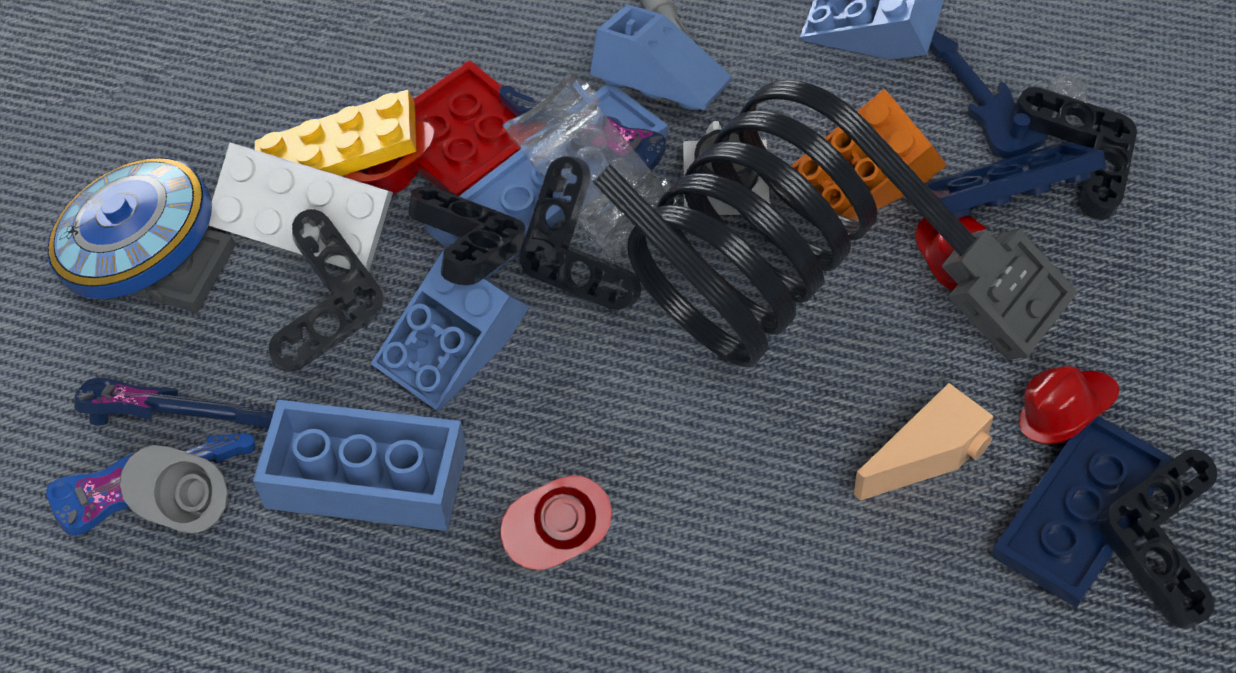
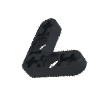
[1013,87,1137,220]
[520,156,641,310]
[408,186,526,285]
[269,209,383,372]
[1098,449,1218,629]

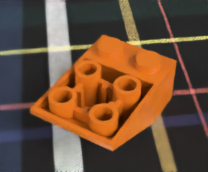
[791,89,947,220]

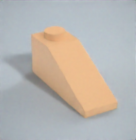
[853,383,994,500]

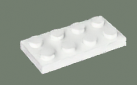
[208,143,393,272]

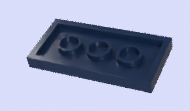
[925,142,1106,218]
[991,416,1174,608]

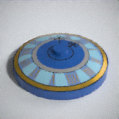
[47,157,212,299]

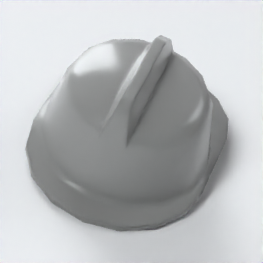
[120,445,229,534]

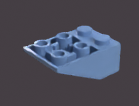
[800,0,944,60]
[590,4,732,110]
[371,251,530,411]

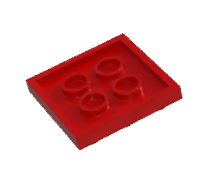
[413,60,550,196]

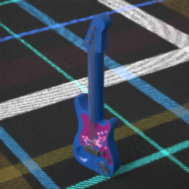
[46,433,256,535]

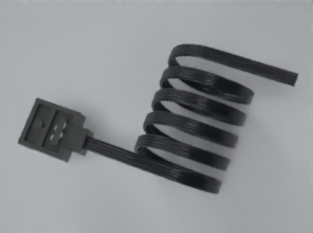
[593,80,1078,367]

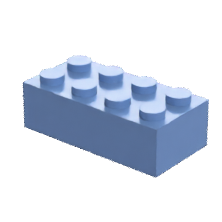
[253,400,467,531]

